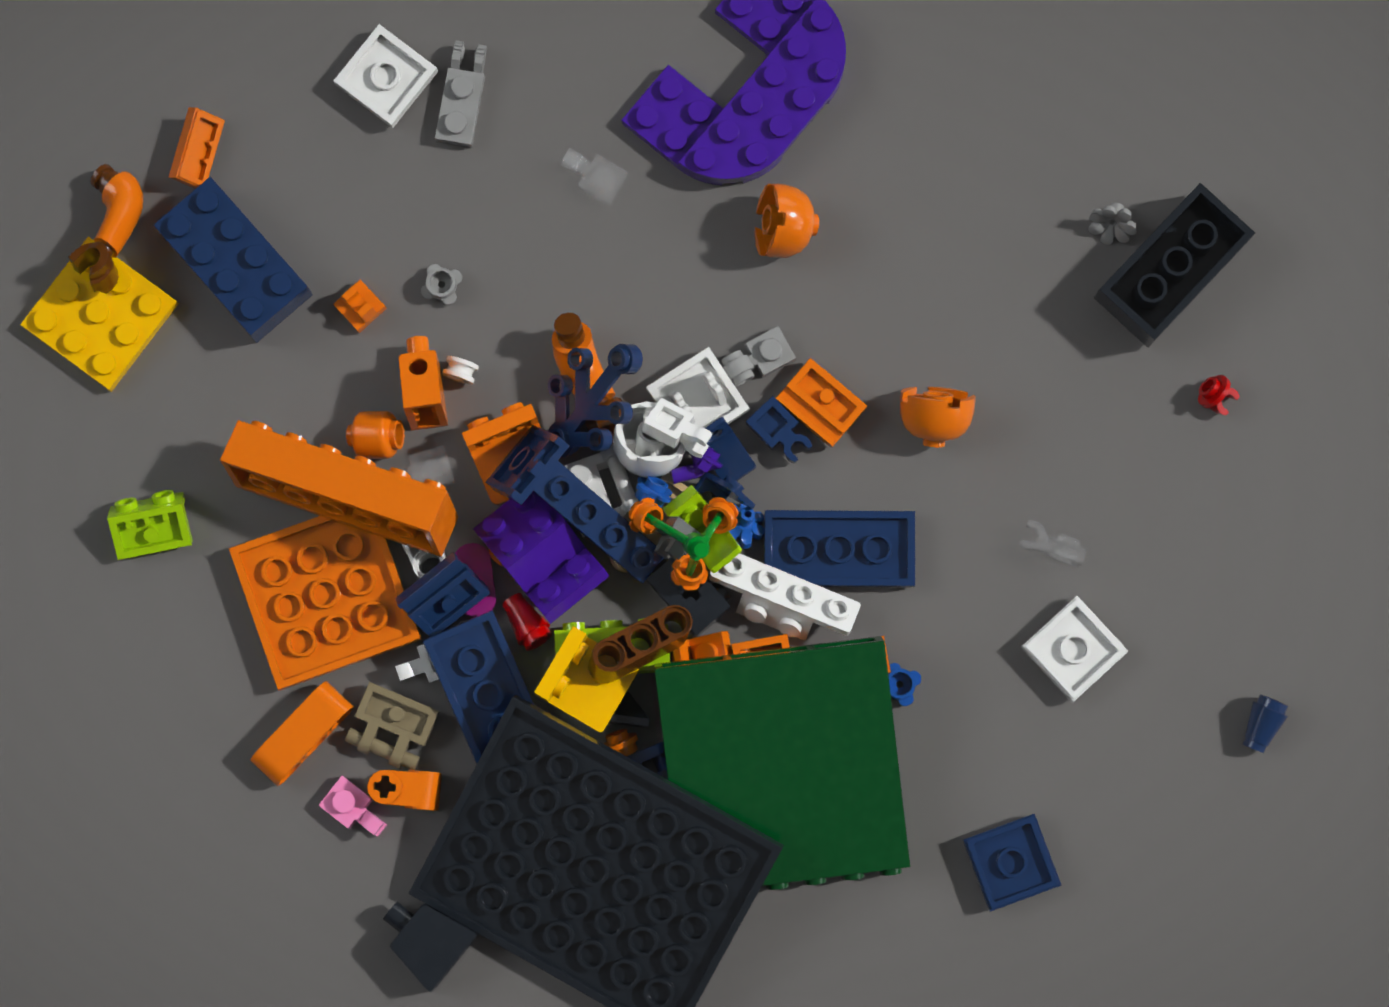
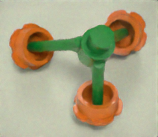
[629,497,739,591]

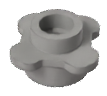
[421,264,463,305]

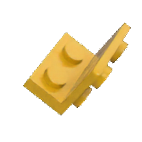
[534,626,639,733]

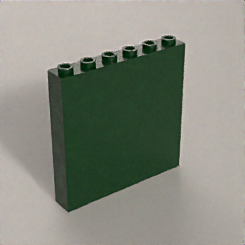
[654,636,910,890]

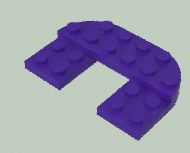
[621,0,846,186]

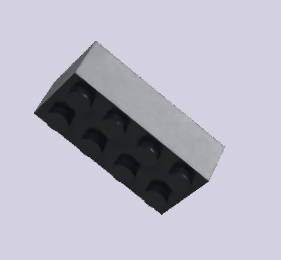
[1094,183,1255,348]

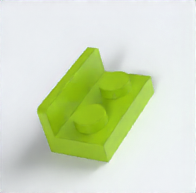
[107,490,193,560]

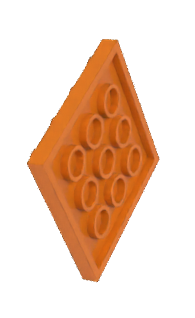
[229,516,422,691]

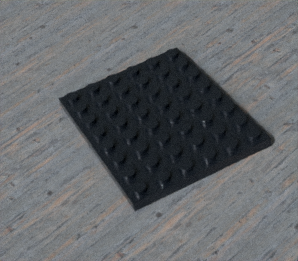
[408,695,784,1007]

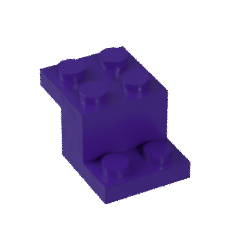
[473,492,609,624]

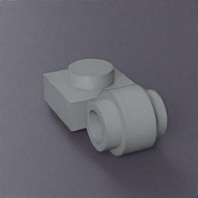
[721,326,796,387]

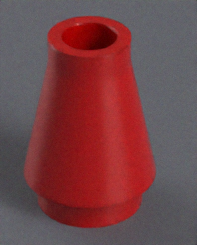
[502,593,552,651]

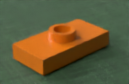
[168,107,225,189]

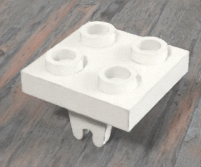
[646,347,750,435]

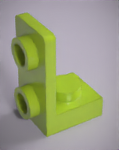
[662,485,742,573]

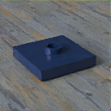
[963,813,1061,912]

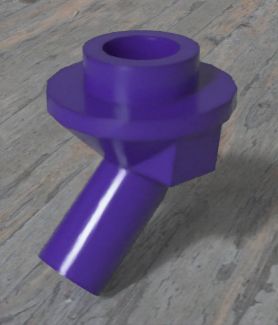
[670,447,723,484]

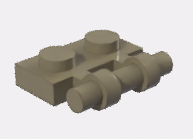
[345,682,440,770]

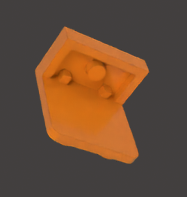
[462,402,541,505]

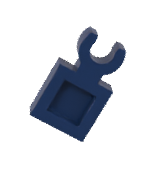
[746,396,812,464]

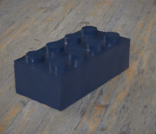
[154,177,313,343]

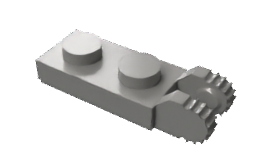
[435,40,487,148]

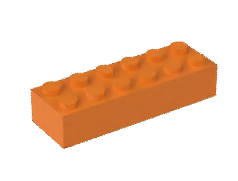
[220,420,459,557]

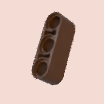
[588,605,693,683]

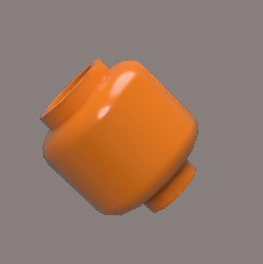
[346,411,405,459]

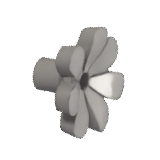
[1088,202,1137,245]

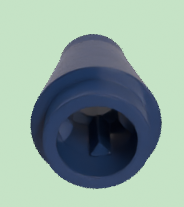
[1243,694,1288,753]

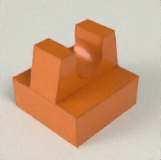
[333,279,387,333]

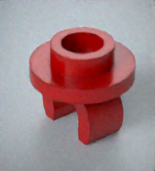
[1198,375,1240,416]

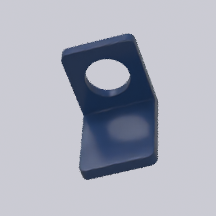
[705,417,756,481]
[694,472,755,509]

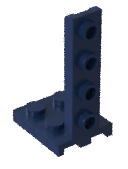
[485,425,663,584]

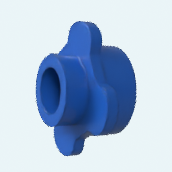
[635,476,672,508]
[888,663,921,706]

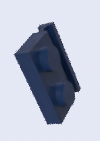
[395,552,490,637]

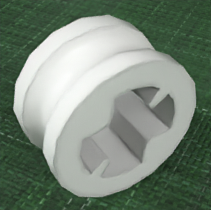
[442,356,479,385]

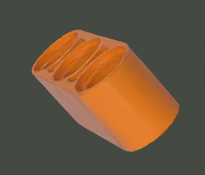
[250,681,354,787]

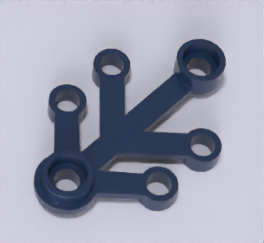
[548,344,643,458]

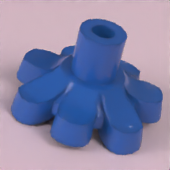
[730,502,765,549]

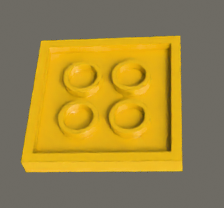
[20,236,179,392]

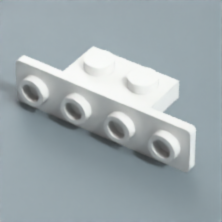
[709,553,861,641]

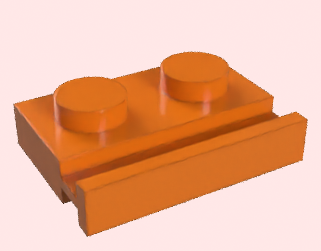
[775,358,867,448]

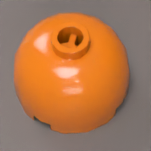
[754,183,819,258]
[900,387,976,448]

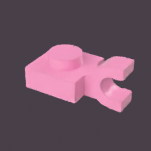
[319,775,387,837]

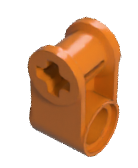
[367,770,442,811]

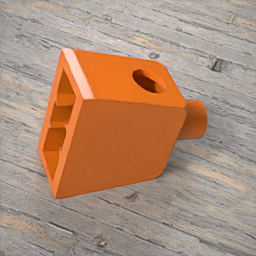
[398,336,448,431]

